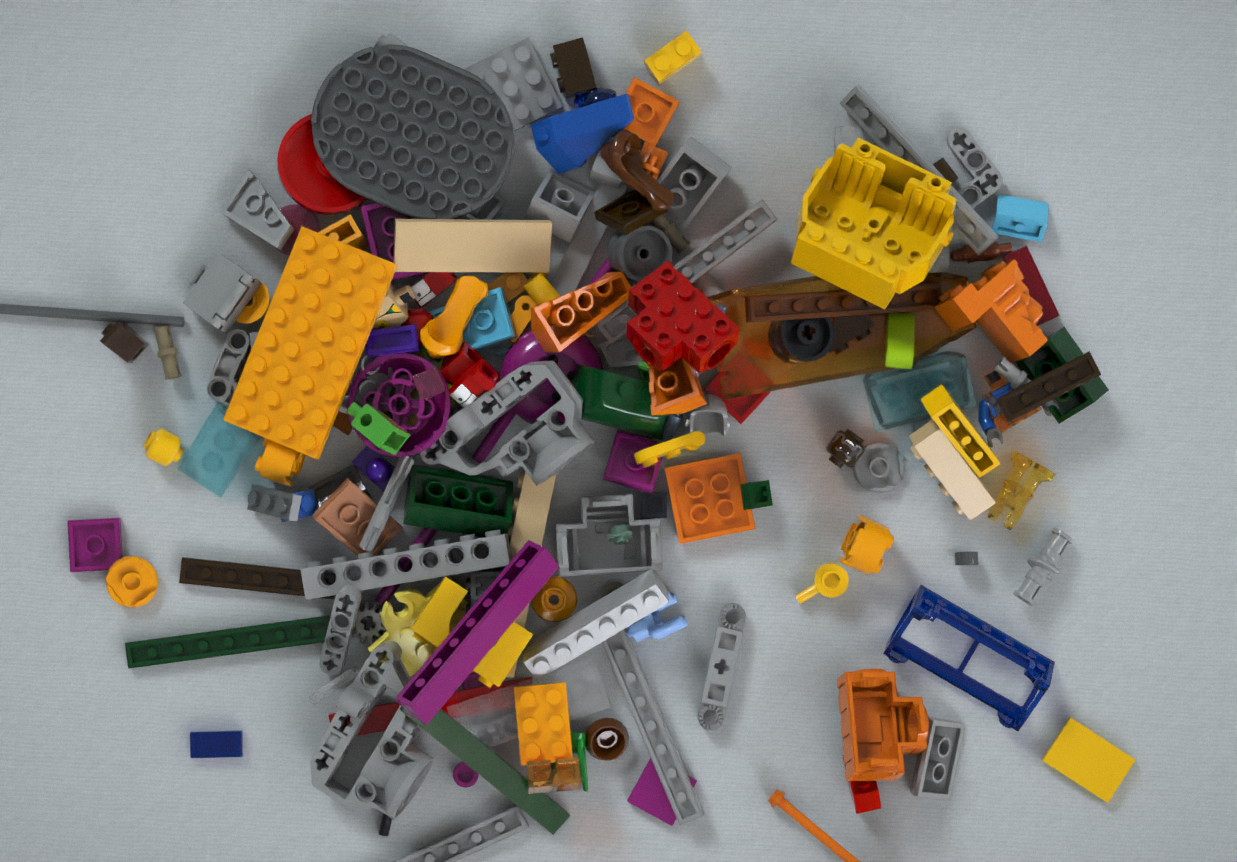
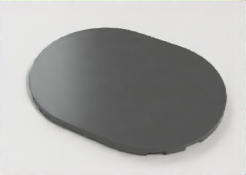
[311,44,515,219]

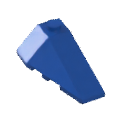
[530,94,634,174]

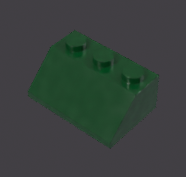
[1015,327,1109,424]

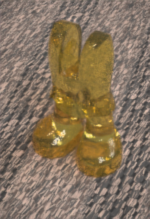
[988,450,1056,530]

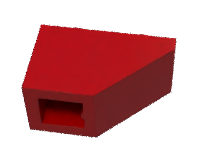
[842,755,882,814]

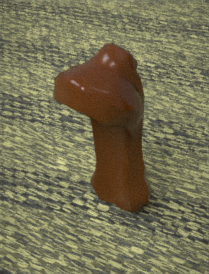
[600,129,674,211]

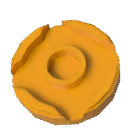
[106,556,158,607]

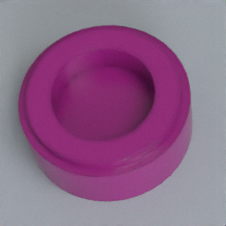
[453,761,479,788]

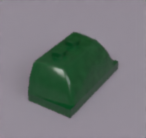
[572,365,668,440]

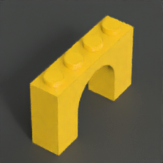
[410,576,533,688]

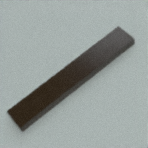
[179,557,336,599]

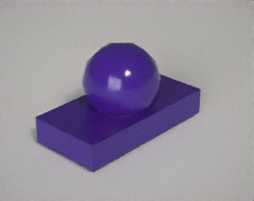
[366,325,419,357]
[352,446,407,492]

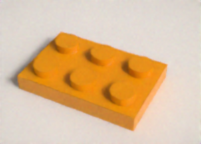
[514,682,573,766]

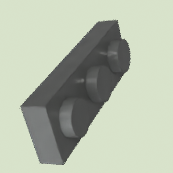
[247,484,302,522]

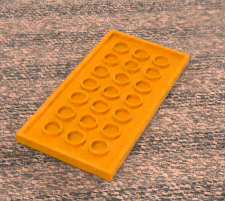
[223,226,398,460]

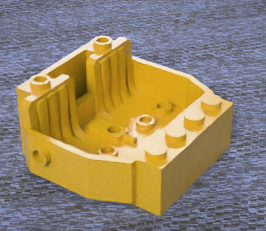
[791,138,957,309]

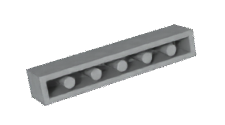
[522,569,669,680]

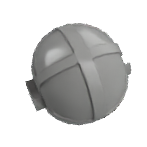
[683,393,731,436]

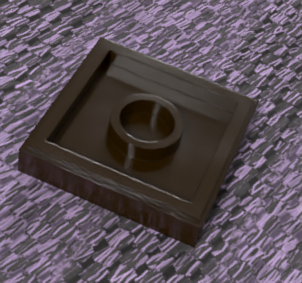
[594,189,667,235]

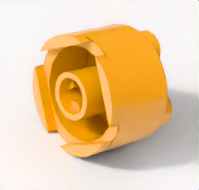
[255,438,306,487]
[839,515,894,575]

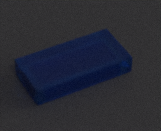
[190,730,243,758]

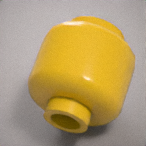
[143,428,184,466]

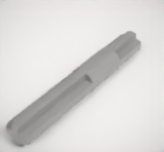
[360,456,414,552]

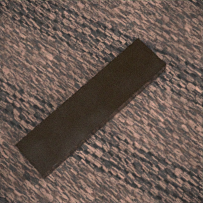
[996,351,1101,422]

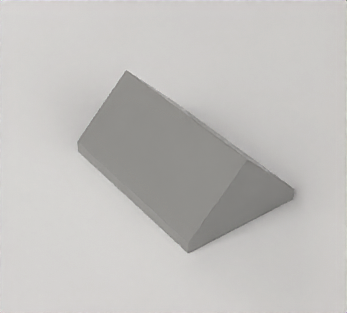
[910,716,965,800]

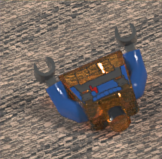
[978,371,1059,447]

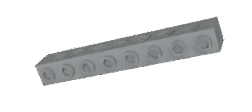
[300,530,512,600]

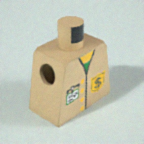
[372,283,415,329]

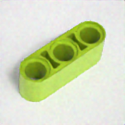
[885,312,915,370]

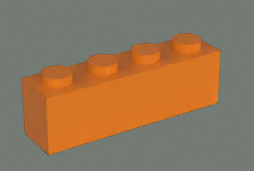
[531,272,632,352]
[647,346,707,416]

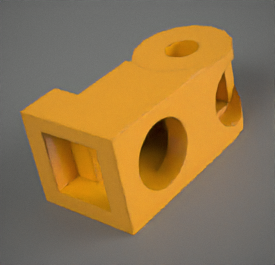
[510,296,537,343]

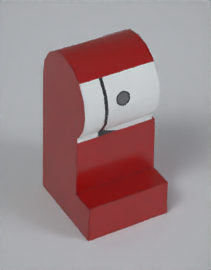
[411,272,458,308]
[448,358,498,408]

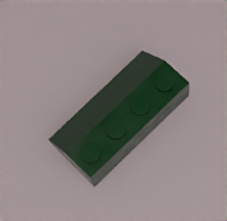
[403,465,513,537]

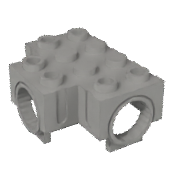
[556,494,663,577]

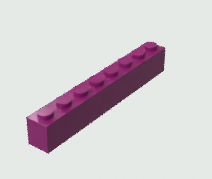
[395,540,559,726]

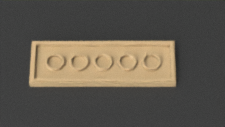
[393,219,552,273]

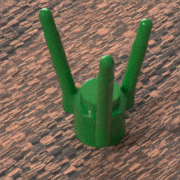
[548,732,588,792]

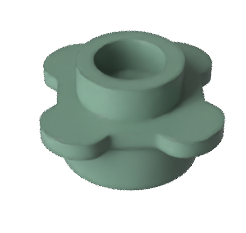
[607,525,634,545]

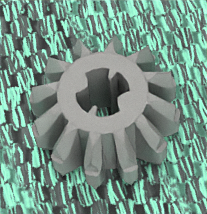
[352,600,386,645]

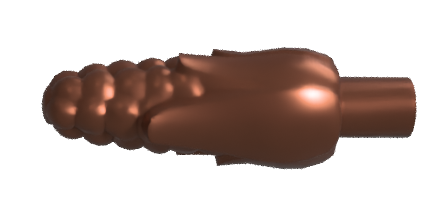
[950,241,1012,264]

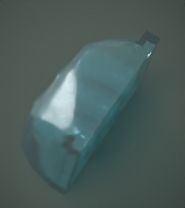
[863,351,977,432]

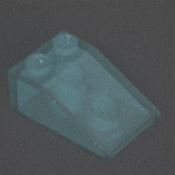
[178,404,262,498]

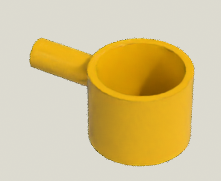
[795,563,849,604]

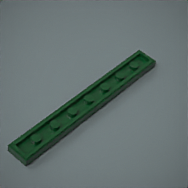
[125,615,334,669]
[400,706,570,835]

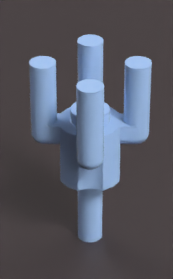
[625,592,689,642]

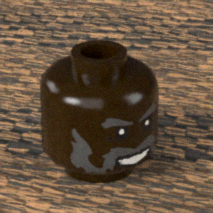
[826,428,865,468]

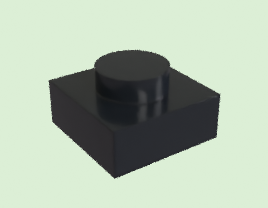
[641,492,667,518]

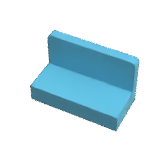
[991,194,1049,242]

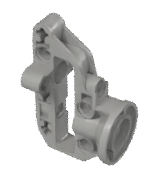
[420,361,595,486]
[311,640,434,820]

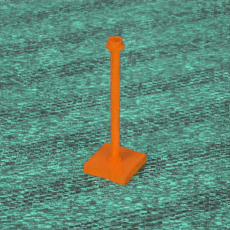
[768,789,861,862]

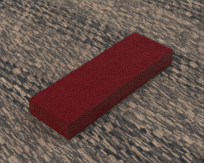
[1002,246,1060,326]

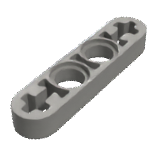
[320,585,361,675]

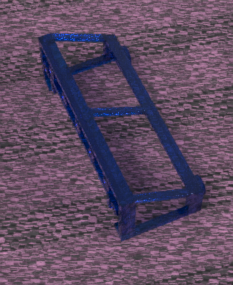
[883,585,1055,731]

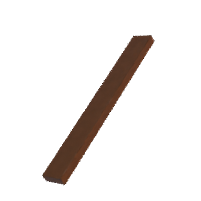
[745,284,942,323]

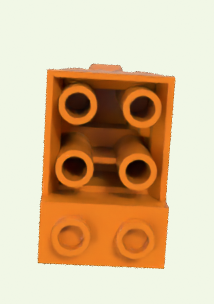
[934,259,1048,363]

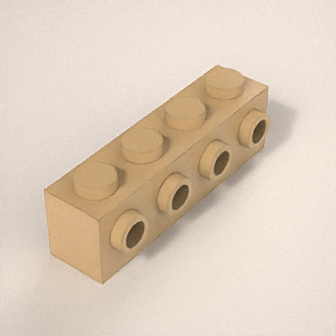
[909,419,996,521]

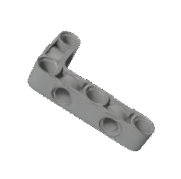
[207,329,251,406]

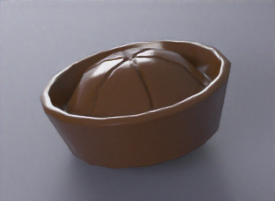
[585,718,629,761]

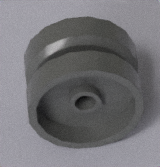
[607,225,673,282]

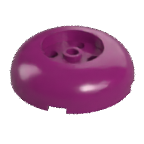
[501,330,603,424]
[347,353,451,457]

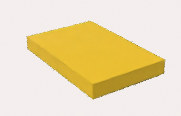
[1042,717,1136,803]

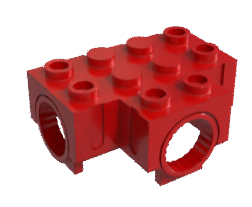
[626,260,740,374]

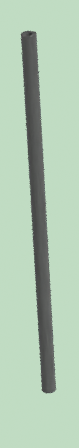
[0,304,185,327]

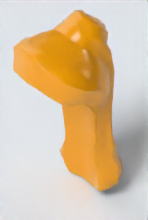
[420,276,488,359]

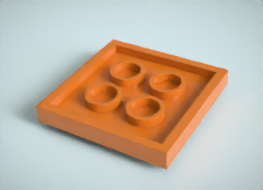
[664,453,756,544]

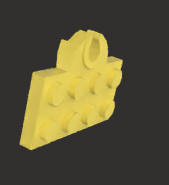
[368,583,469,678]

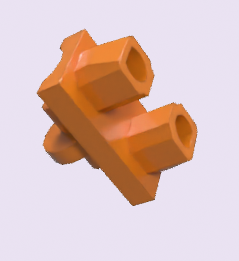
[625,142,669,187]

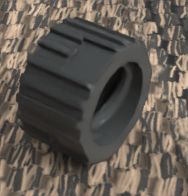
[955,552,978,565]

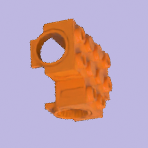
[837,668,929,781]

